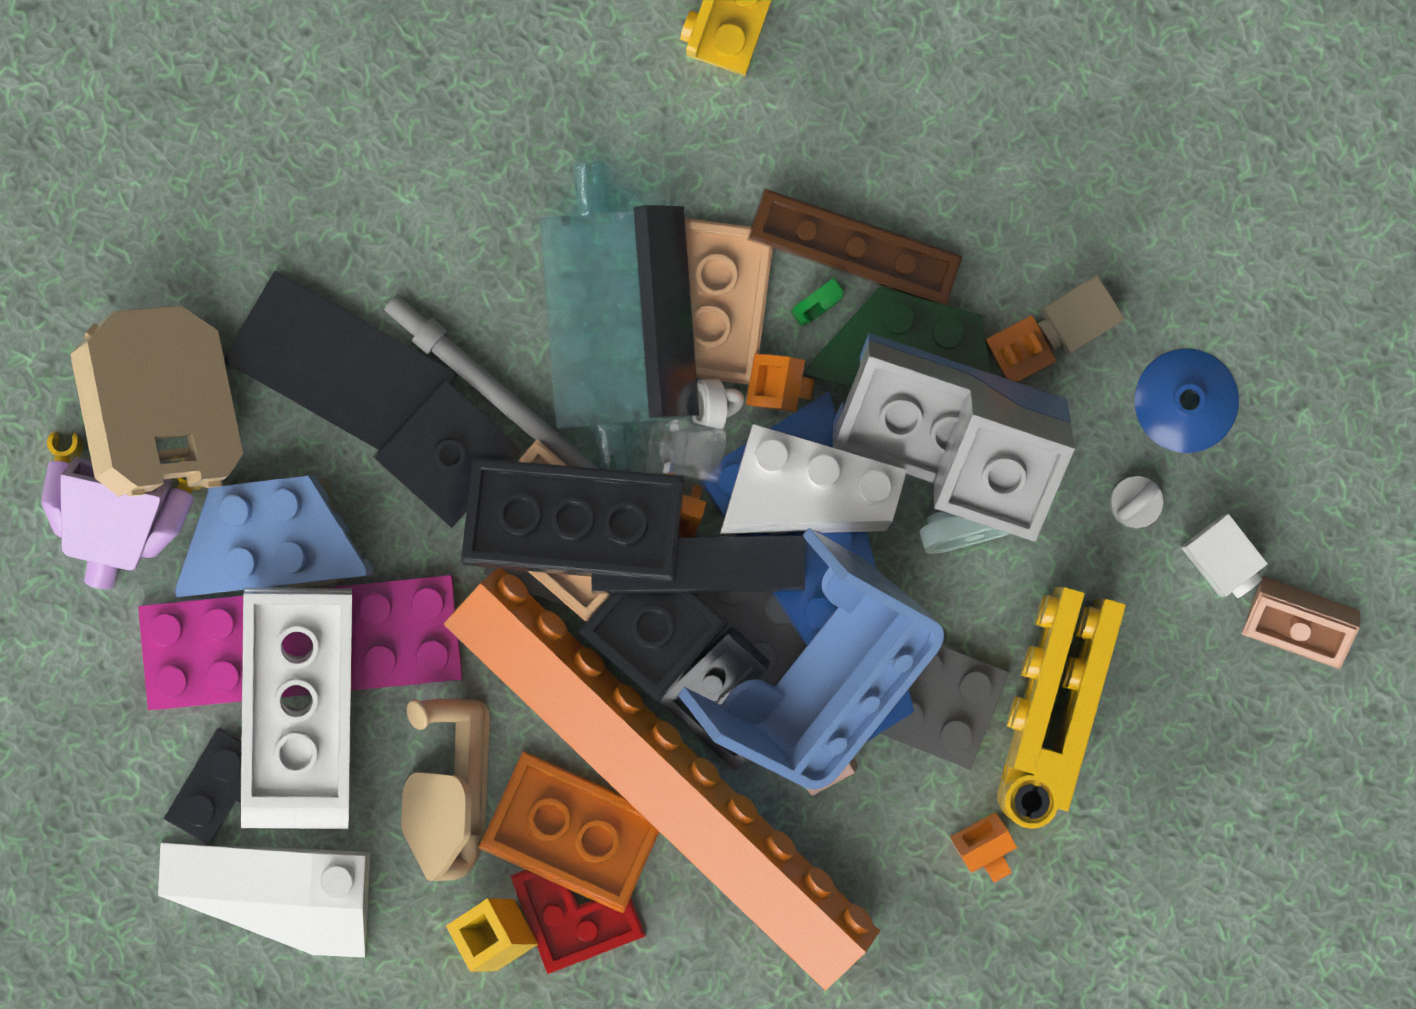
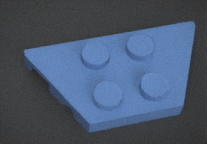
[175,475,373,597]

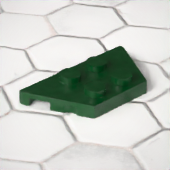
[804,287,992,388]

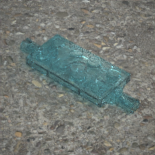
[540,162,662,472]

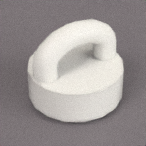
[692,378,744,432]
[1109,476,1164,528]

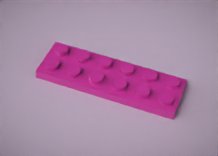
[138,575,463,711]

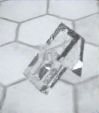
[645,420,726,482]

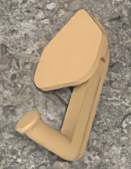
[401,698,490,881]

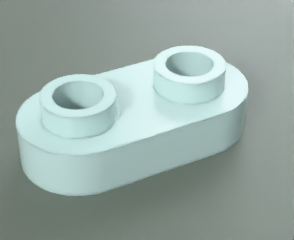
[919,511,1010,554]

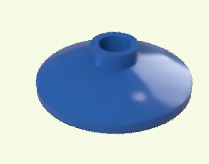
[1134,349,1239,453]

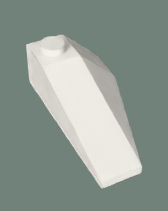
[158,842,371,957]

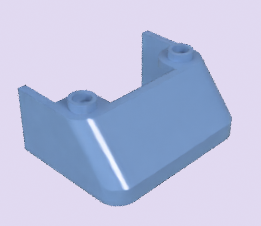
[678,528,944,789]

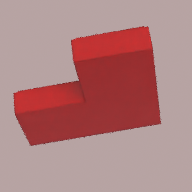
[510,869,646,974]

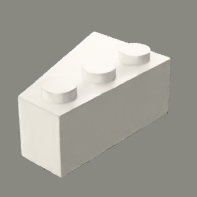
[719,424,907,536]

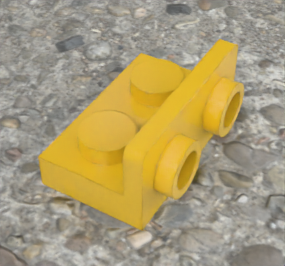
[680,0,772,76]

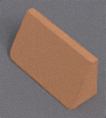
[1242,576,1360,669]

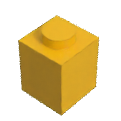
[446,898,538,972]

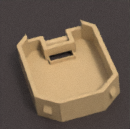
[70,306,243,497]

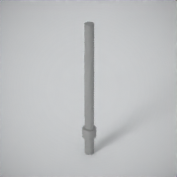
[384,294,600,469]

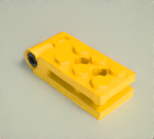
[997,587,1126,829]

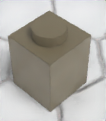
[1038,275,1125,356]

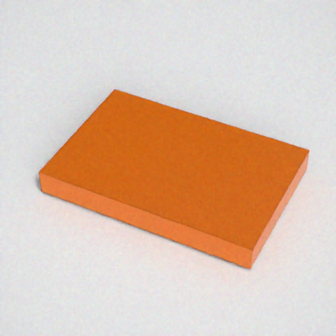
[479,751,659,913]

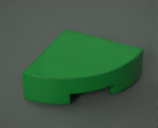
[790,278,844,326]

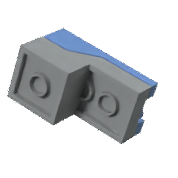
[833,333,1075,542]

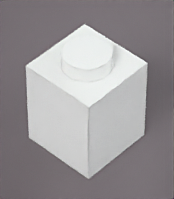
[1181,514,1267,598]

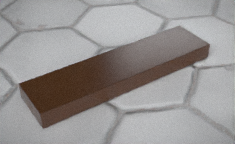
[747,189,963,305]

